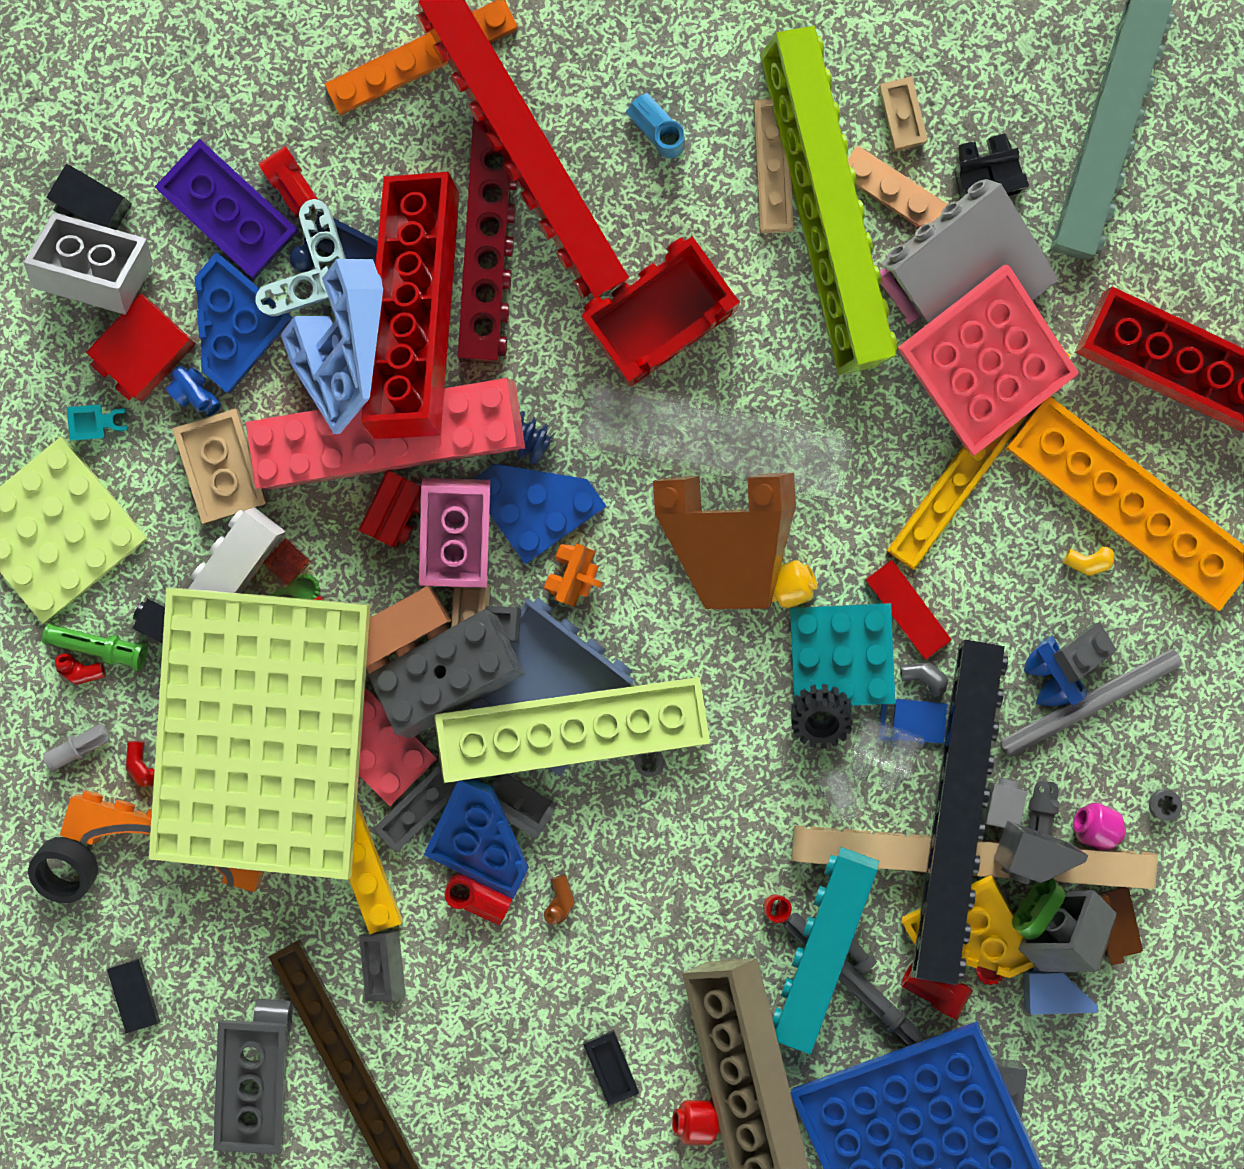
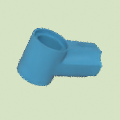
[626,92,685,159]

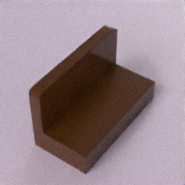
[1097,887,1143,966]

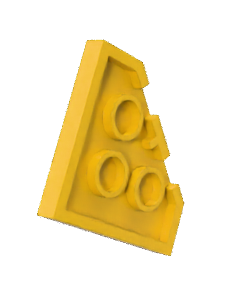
[902,875,1036,978]

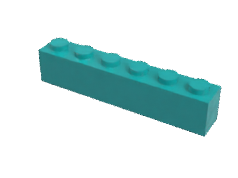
[772,847,879,1055]

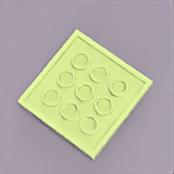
[0,436,148,624]

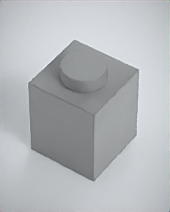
[981,777,1028,828]

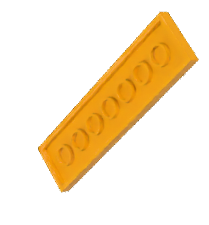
[1005,396,1244,611]

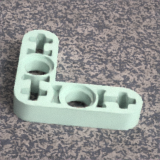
[256,199,346,316]

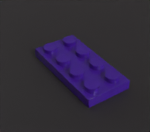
[155,138,299,279]

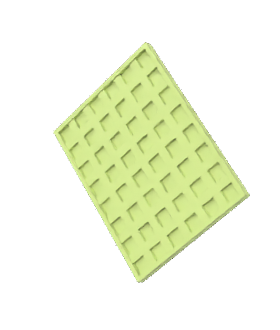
[149,587,371,880]

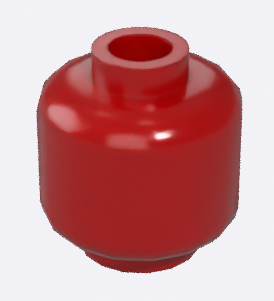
[672,1100,721,1145]

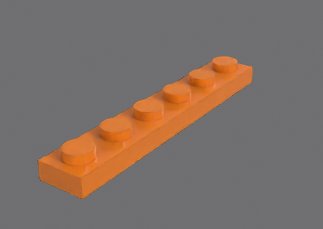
[324,0,518,116]

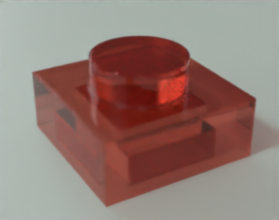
[263,538,312,586]

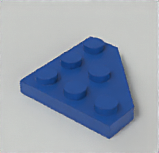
[194,252,293,394]
[473,464,607,564]
[424,779,529,899]

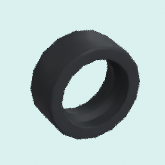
[28,837,98,903]

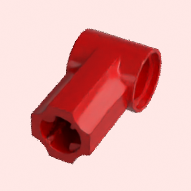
[258,146,318,218]
[444,873,512,926]
[900,962,973,1020]

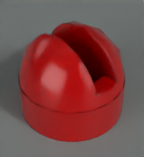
[763,894,792,923]

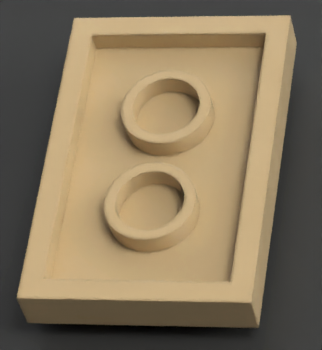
[172,408,268,525]

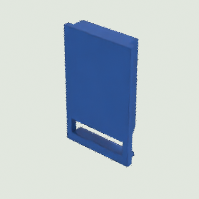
[879,699,947,743]

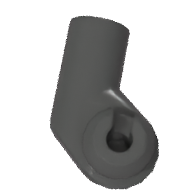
[900,662,948,696]

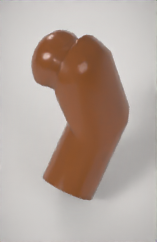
[544,874,575,925]

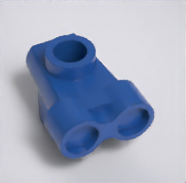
[166,365,221,416]

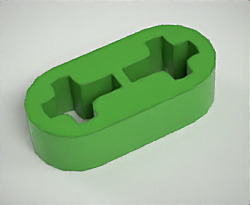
[1012,878,1066,940]

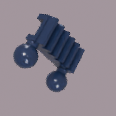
[290,211,378,272]

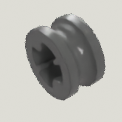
[634,751,664,777]
[1149,789,1182,821]

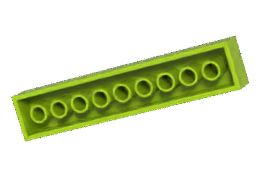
[759,25,897,376]

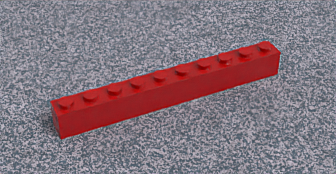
[415,0,629,301]

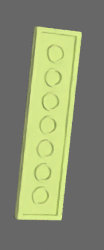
[434,677,710,783]

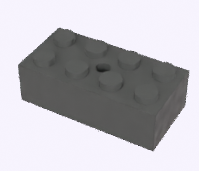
[369,609,525,738]

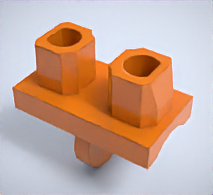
[544,543,603,607]

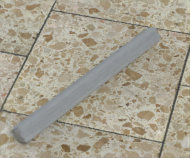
[1000,649,1182,757]

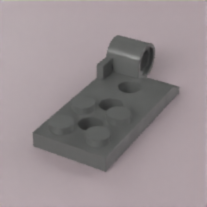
[213,999,293,1155]

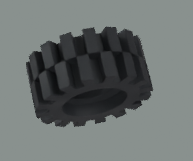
[791,684,853,749]

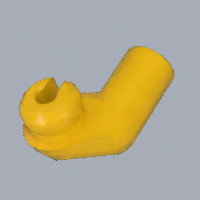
[1063,547,1115,576]

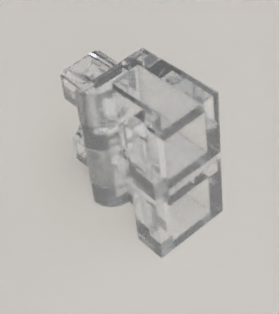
[849,714,925,792]

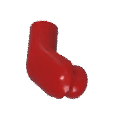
[54,653,106,685]
[125,741,155,788]

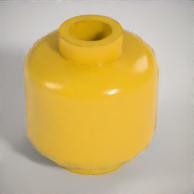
[772,560,818,609]

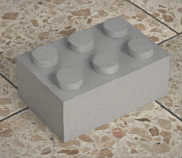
[23,212,153,315]

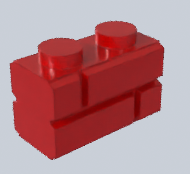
[358,470,421,548]

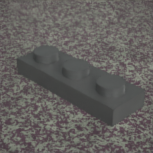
[373,764,457,853]

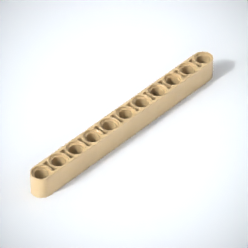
[791,826,1158,889]

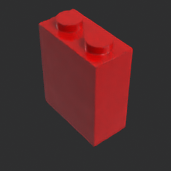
[86,294,196,401]

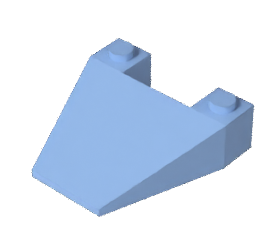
[281,259,383,434]

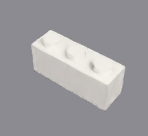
[188,507,286,593]

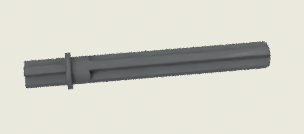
[783,912,926,1046]

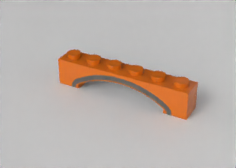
[59,790,264,892]

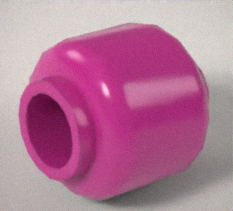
[1073,803,1126,851]

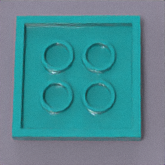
[790,603,896,706]

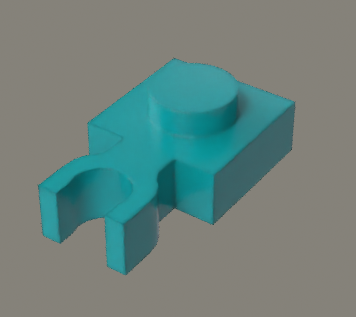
[66,404,128,441]

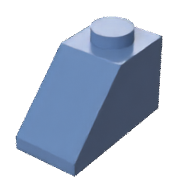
[1023,967,1098,1015]

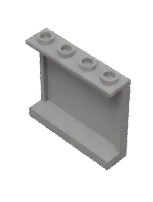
[881,179,1059,325]

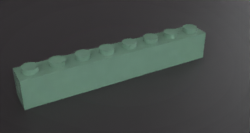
[1050,0,1175,261]

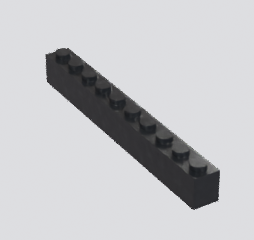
[911,639,1008,985]

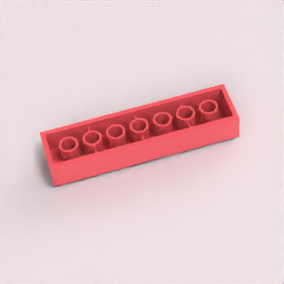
[246,378,525,490]

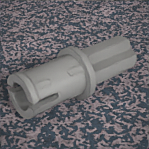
[43,724,110,772]

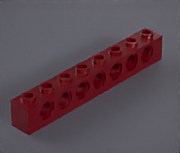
[457,117,518,364]

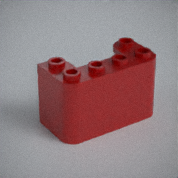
[581,236,740,388]

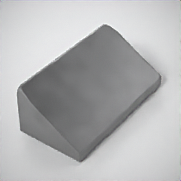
[359,930,406,1001]

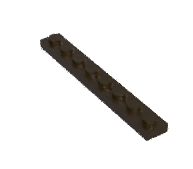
[268,939,422,1169]

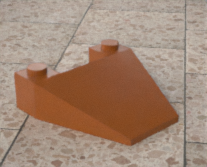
[653,472,796,609]

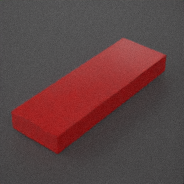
[864,560,952,660]

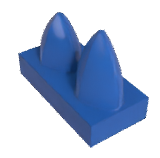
[1024,635,1088,706]

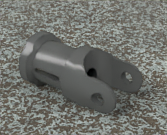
[1028,781,1059,837]

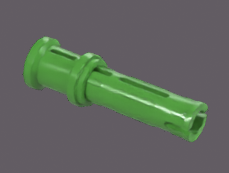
[42,623,148,672]

